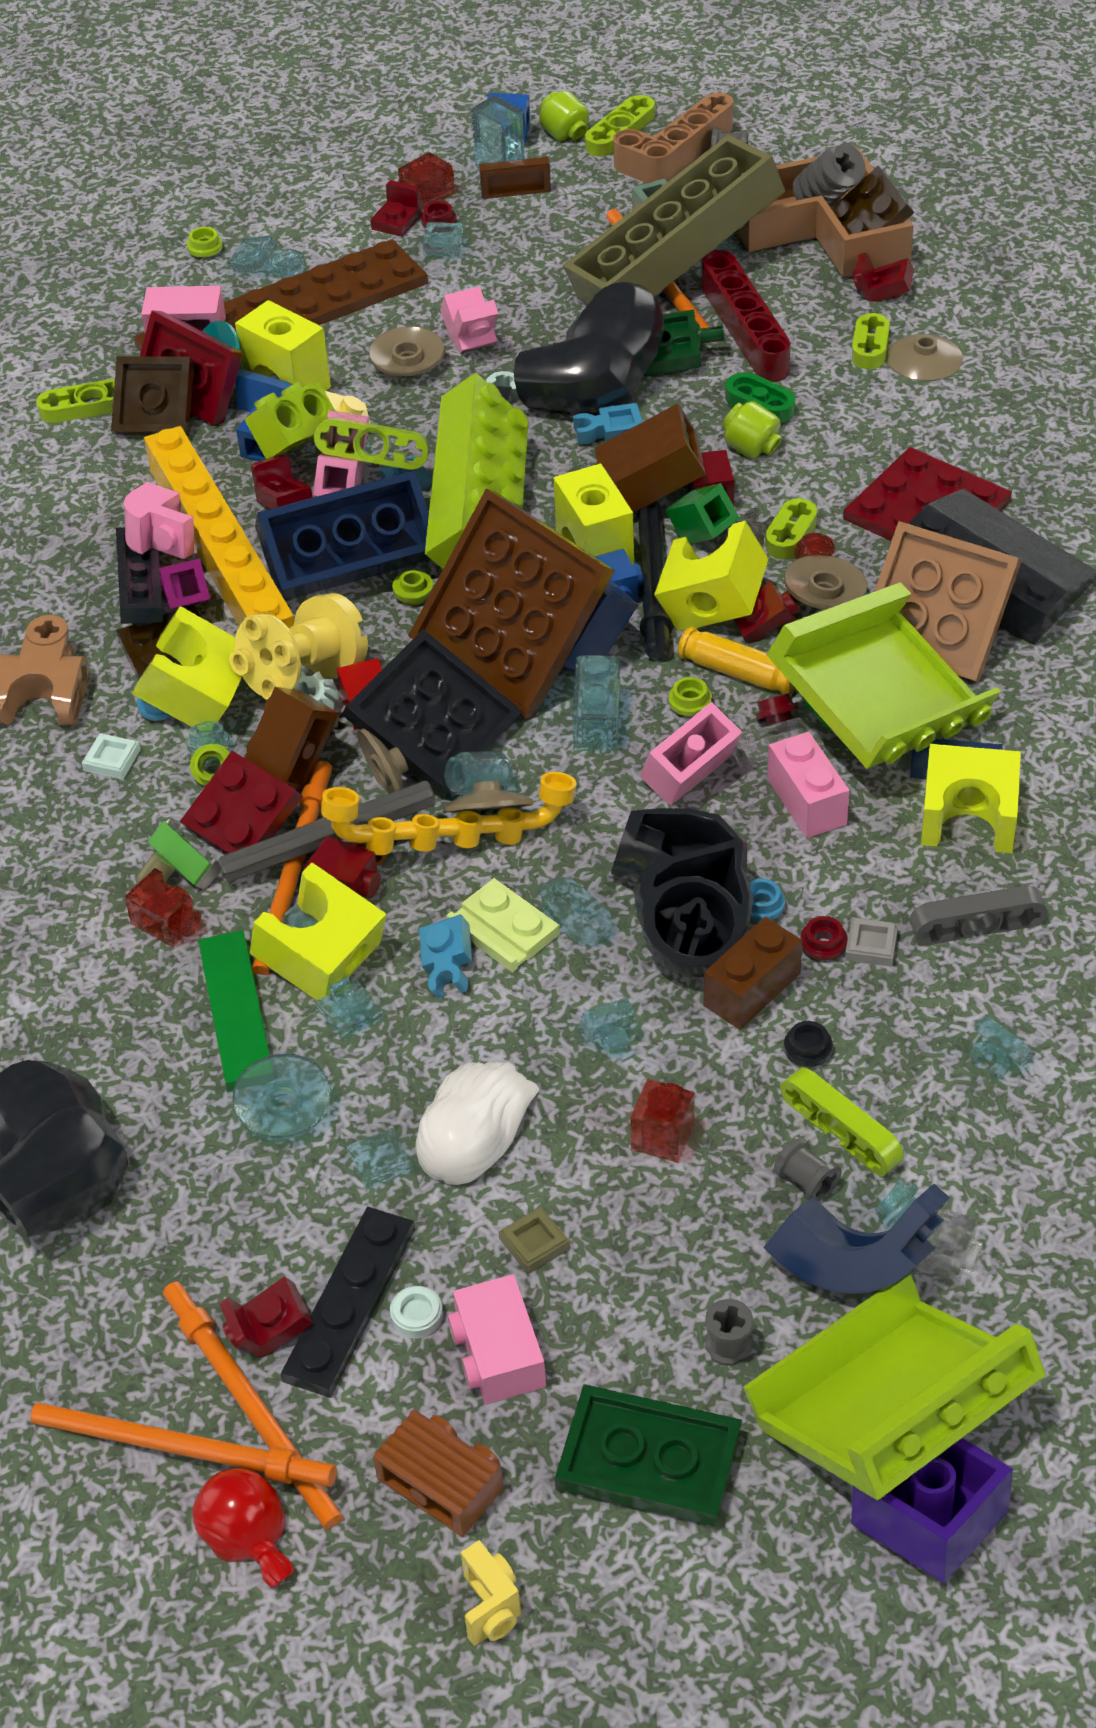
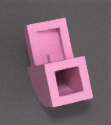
[440,287,498,353]
[313,411,369,496]
[124,482,194,559]

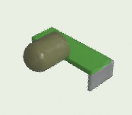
[136,819,221,894]

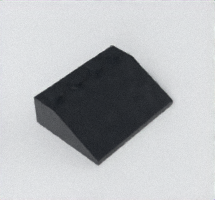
[908,489,1096,645]

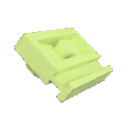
[446,878,560,973]

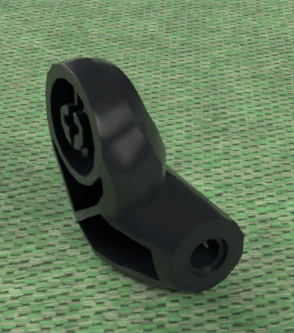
[514,282,664,416]
[611,808,754,977]
[0,1060,128,1238]

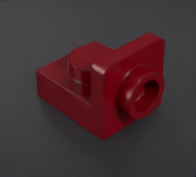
[370,180,422,237]
[219,1276,313,1358]

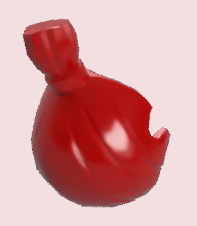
[192,1468,294,1588]

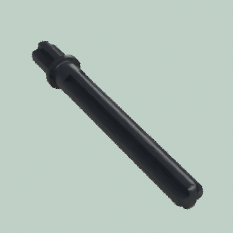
[638,501,673,659]

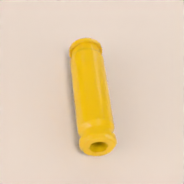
[678,627,796,695]

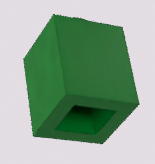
[665,483,740,544]

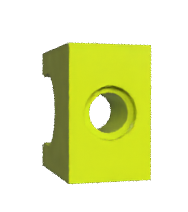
[235,300,331,391]
[553,464,634,564]
[654,521,769,631]
[132,606,242,734]
[921,744,1021,853]
[250,863,386,1004]

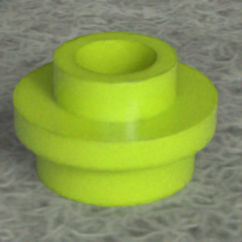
[186,227,223,257]
[392,570,434,605]
[669,677,712,716]
[190,743,230,786]

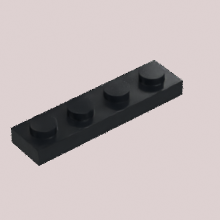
[116,527,163,626]
[281,1206,415,1398]

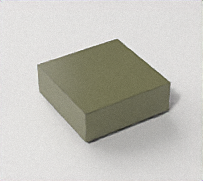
[498,1207,570,1274]

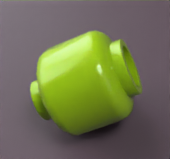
[539,91,589,141]
[722,401,782,459]

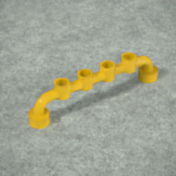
[321,772,576,855]

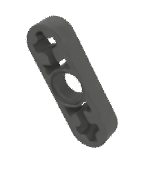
[909,886,1048,946]

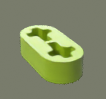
[851,313,890,369]
[765,498,818,560]

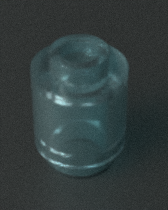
[445,751,513,796]

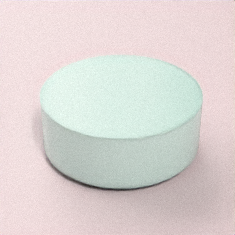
[390,1286,443,1338]

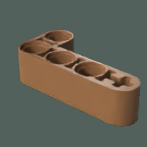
[613,93,733,183]

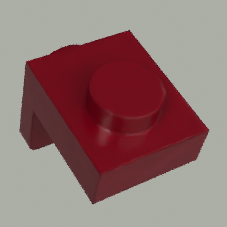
[853,253,914,302]
[251,454,313,509]
[734,581,801,643]

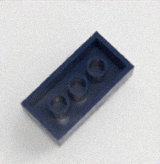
[255,470,432,600]

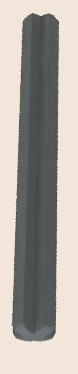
[219,781,435,882]

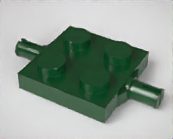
[643,310,725,376]

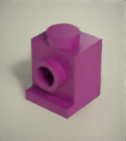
[159,558,210,610]

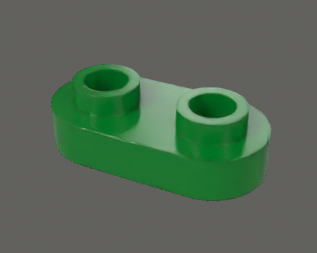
[725,372,795,423]

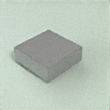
[845,917,898,967]

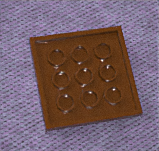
[408,488,615,720]

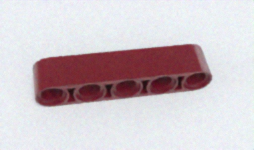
[702,250,791,382]

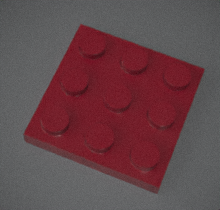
[843,447,1012,542]

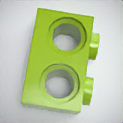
[244,381,335,459]

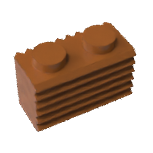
[373,1409,504,1538]

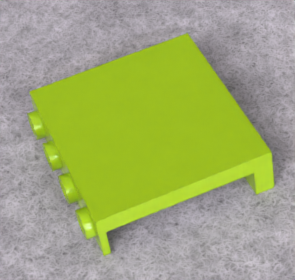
[766,582,1001,769]
[743,1273,1046,1501]

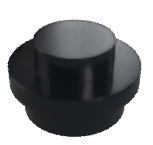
[784,1021,833,1067]

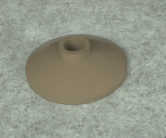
[369,327,444,376]
[887,334,963,381]
[784,555,868,610]
[357,728,408,794]
[443,781,534,813]

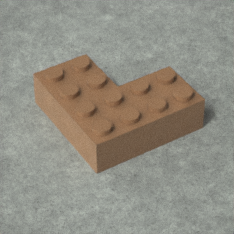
[735,148,914,277]

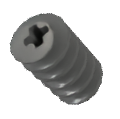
[792,143,865,207]

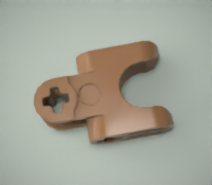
[0,615,89,726]

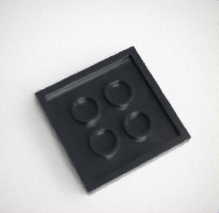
[341,629,523,799]

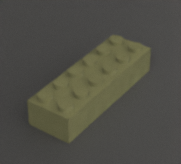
[563,134,785,305]

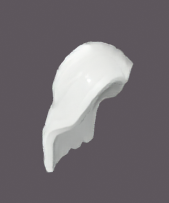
[415,1062,539,1185]

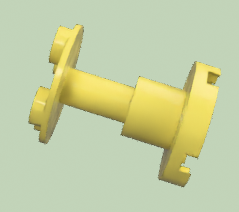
[230,593,368,700]

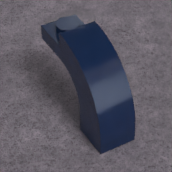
[763,1183,950,1294]

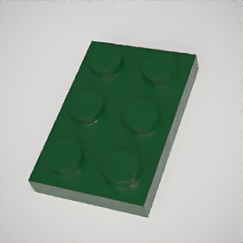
[554,1384,742,1527]

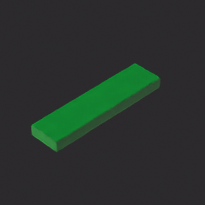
[198,930,275,1093]

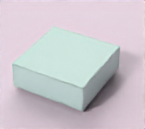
[82,733,141,780]

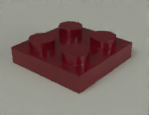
[179,751,303,854]

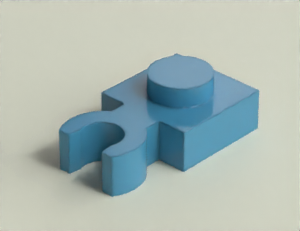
[573,403,643,444]
[419,914,472,998]

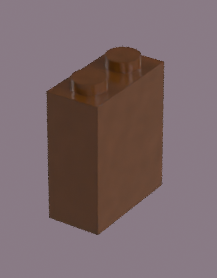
[595,403,706,512]

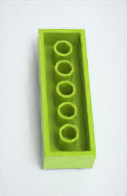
[425,373,528,569]

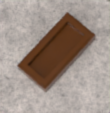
[479,157,551,199]

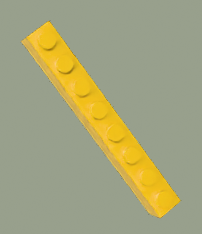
[144,426,294,628]

